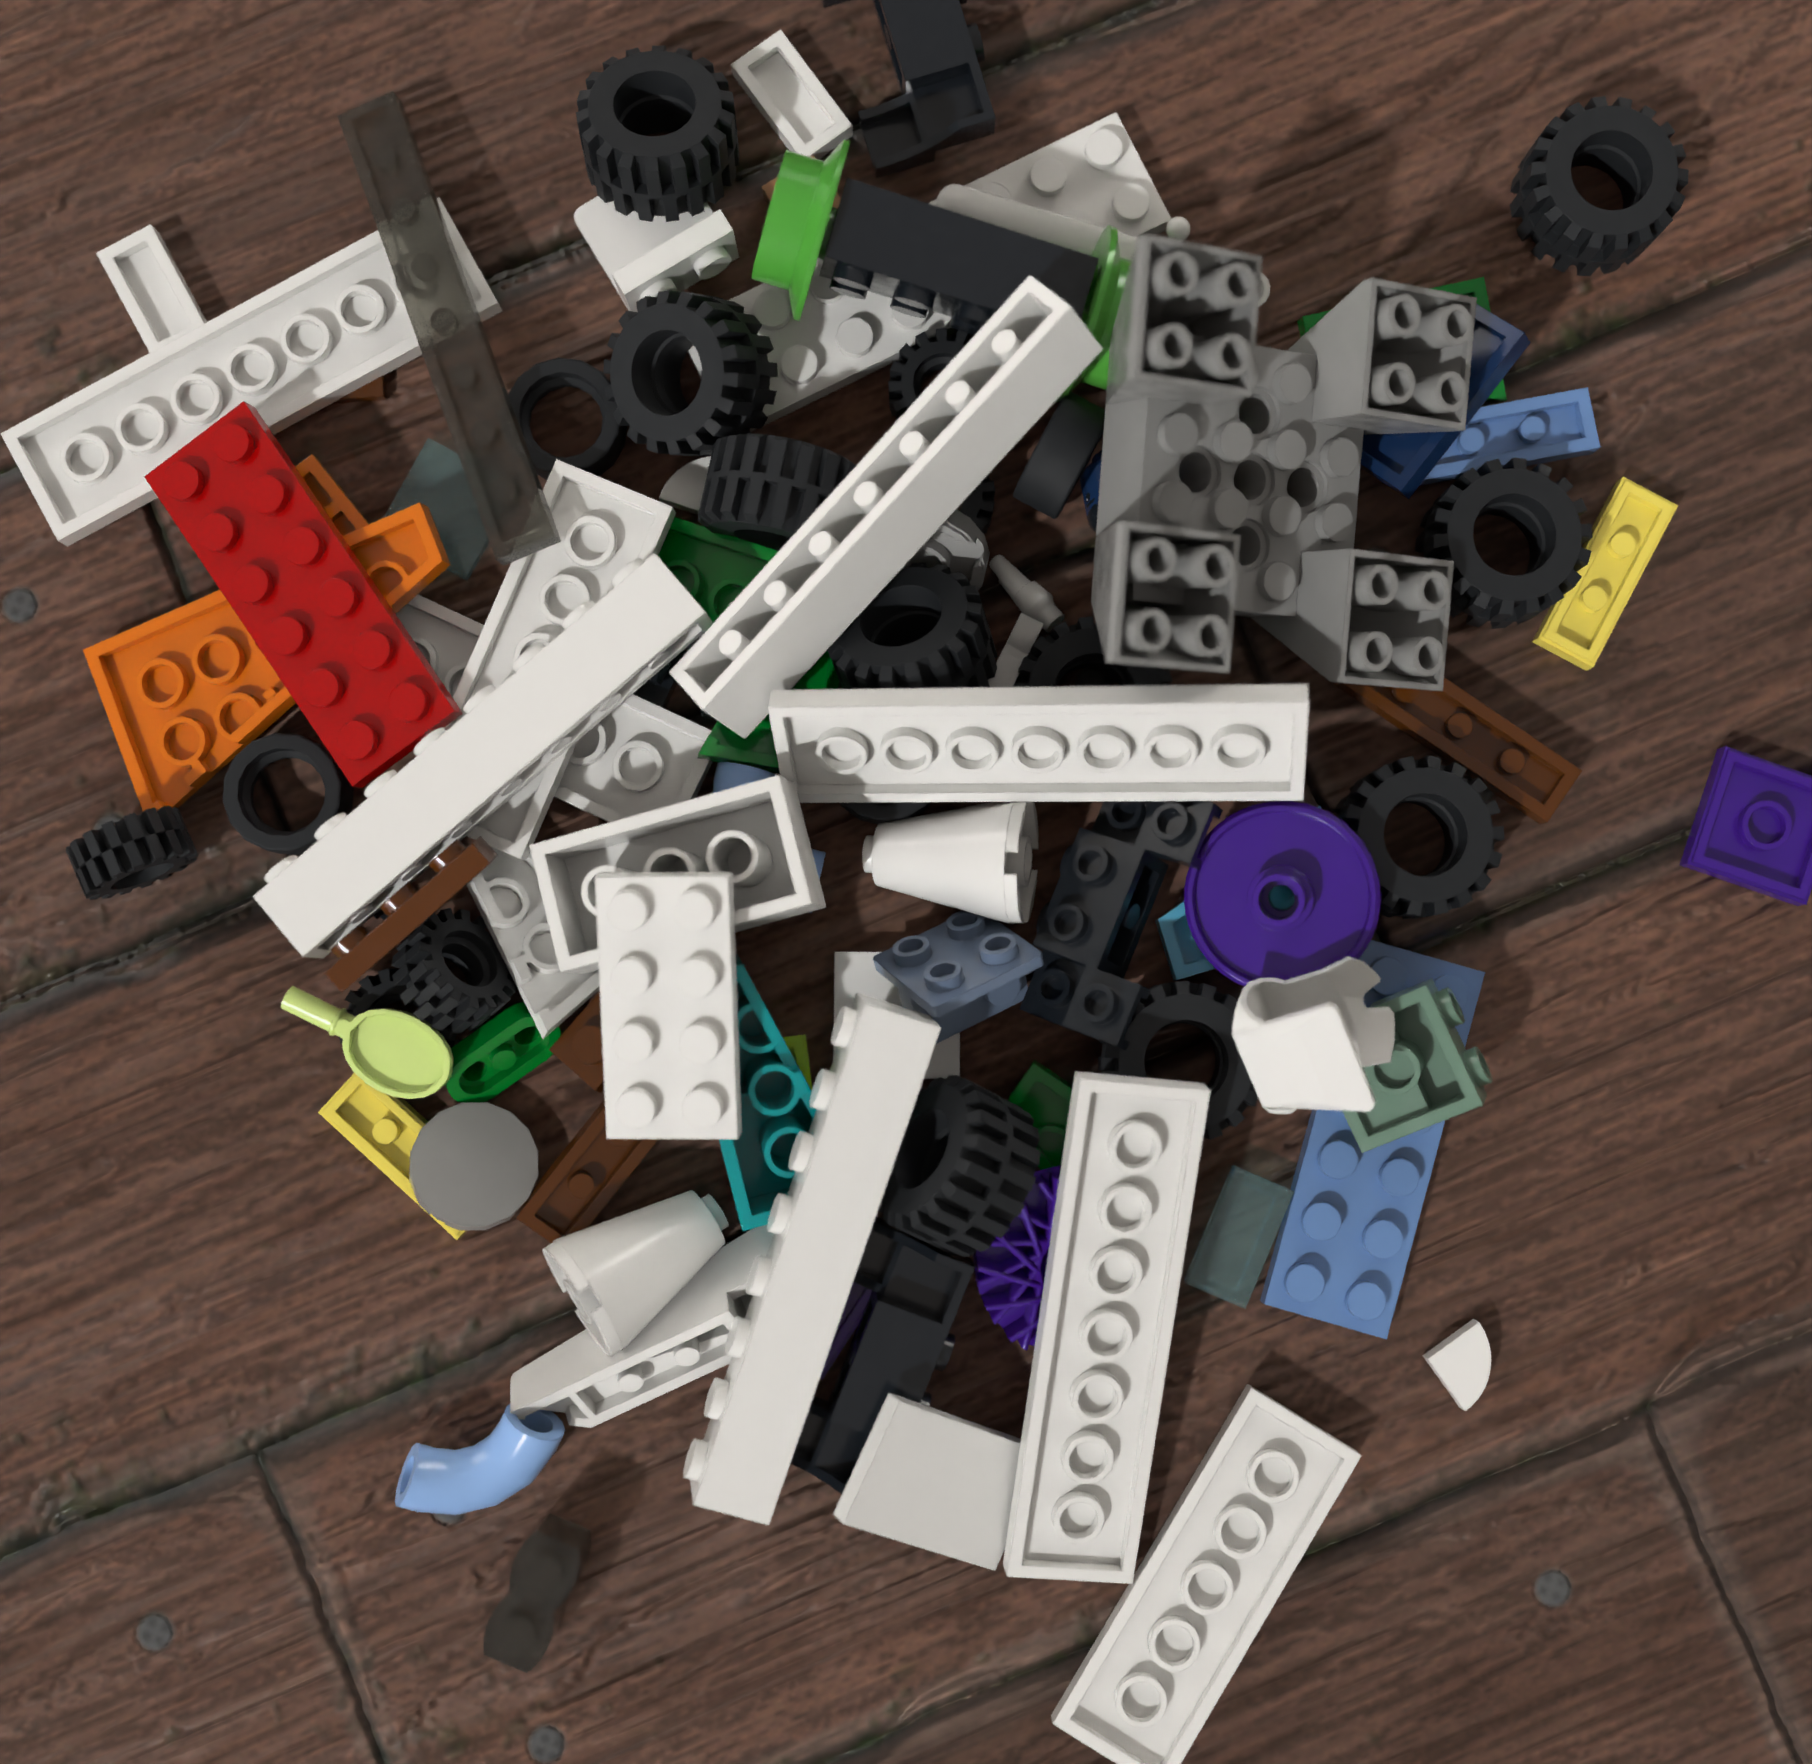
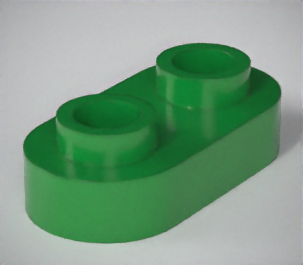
[445,1002,561,1103]

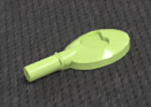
[281,986,454,1099]

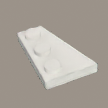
[466,846,600,1039]

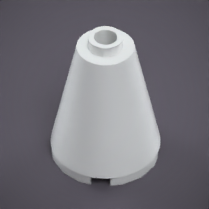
[862,802,1039,924]
[542,1190,729,1356]

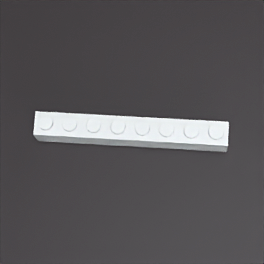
[669,275,1103,739]
[253,553,713,959]
[683,992,941,1525]

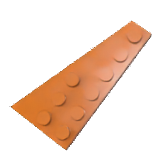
[83,502,451,812]

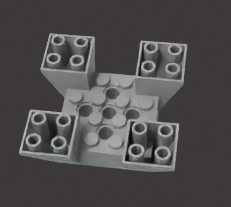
[1091,234,1477,691]

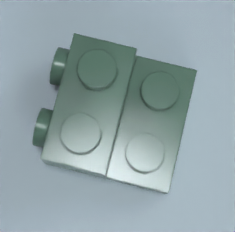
[1342,978,1493,1153]

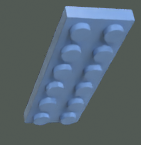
[1260,940,1485,1339]

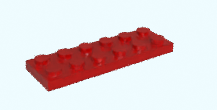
[144,401,463,788]

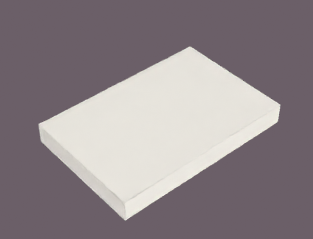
[833,1393,1021,1571]

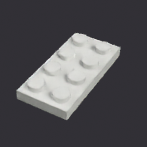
[595,872,742,1139]

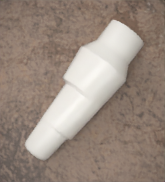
[989,555,1065,633]

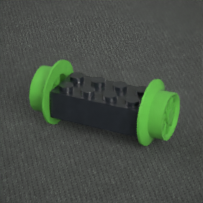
[751,139,1131,403]

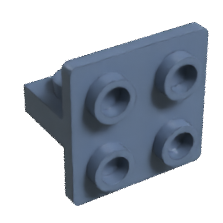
[873,911,1044,1044]

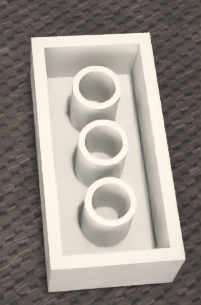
[529,775,826,974]

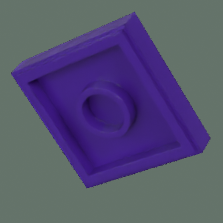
[1679,746,1812,906]

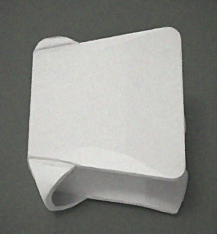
[1232,956,1395,1114]

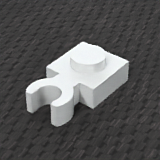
[988,613,1044,687]

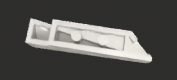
[510,1225,774,1428]

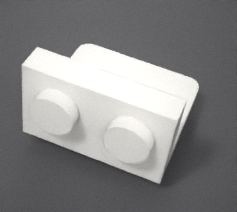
[574,196,739,312]

